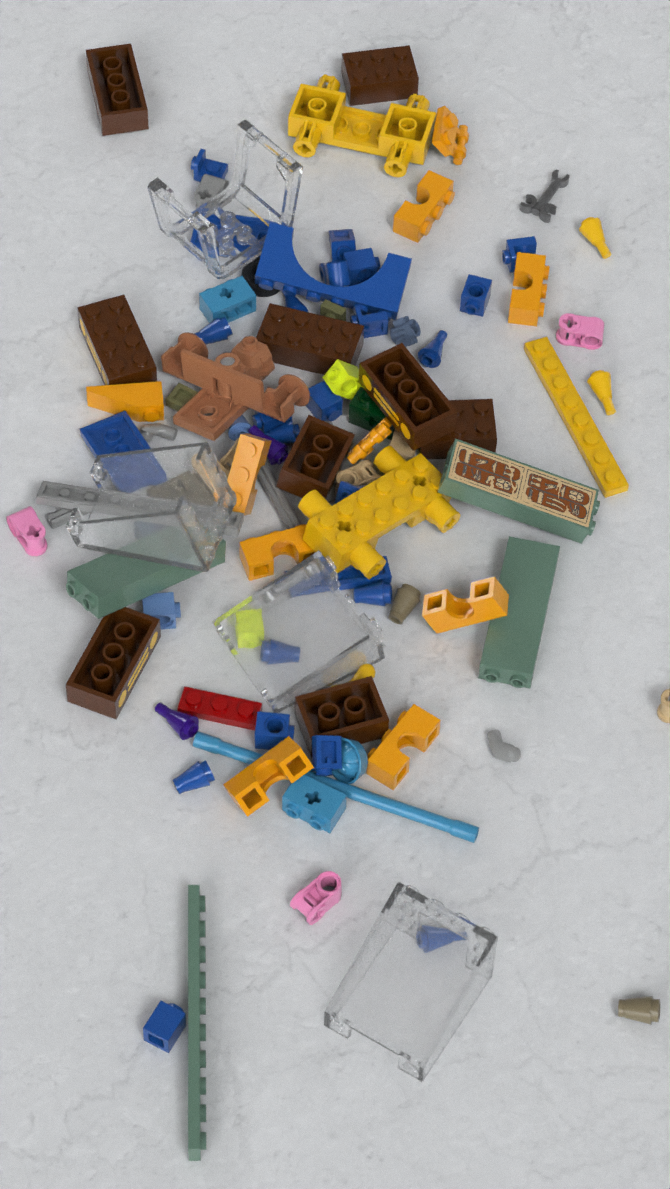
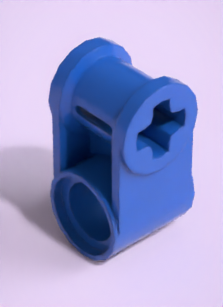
[319,259,351,287]

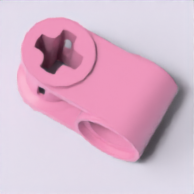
[556,313,604,350]
[6,506,48,556]
[290,871,342,925]

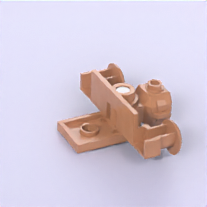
[161,332,310,441]

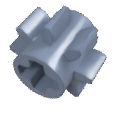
[390,316,421,347]

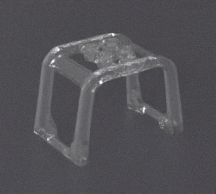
[147,120,303,279]

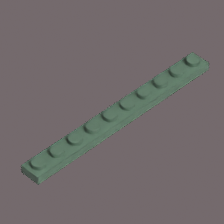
[188,885,206,1161]

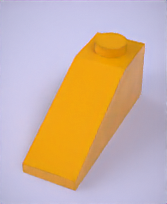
[86,381,164,422]

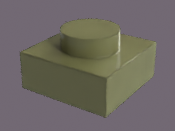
[320,299,347,321]
[165,383,198,411]

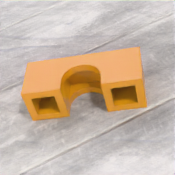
[393,170,455,243]
[508,252,550,326]
[220,433,271,516]
[239,524,323,581]
[422,576,509,634]
[366,704,441,790]
[223,736,314,817]

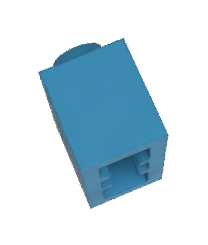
[199,276,256,323]
[282,774,347,833]

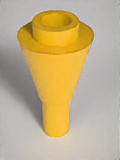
[579,217,611,259]
[587,370,616,415]

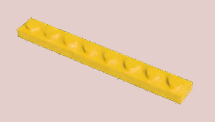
[524,337,629,498]

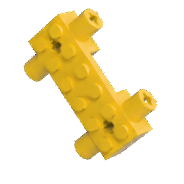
[288,74,436,177]
[298,446,461,579]

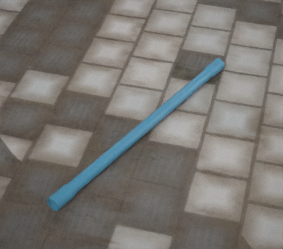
[193,731,479,843]

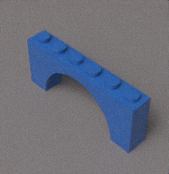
[255,222,412,321]

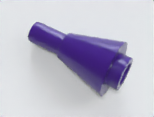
[248,425,289,465]
[155,702,199,740]

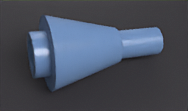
[228,414,252,441]

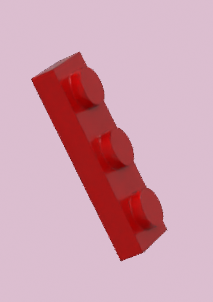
[177,686,262,731]

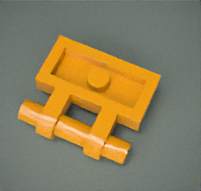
[432,106,469,165]
[347,417,392,465]

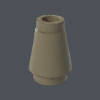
[388,584,421,625]
[618,996,660,1025]

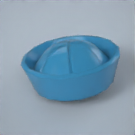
[332,737,368,784]

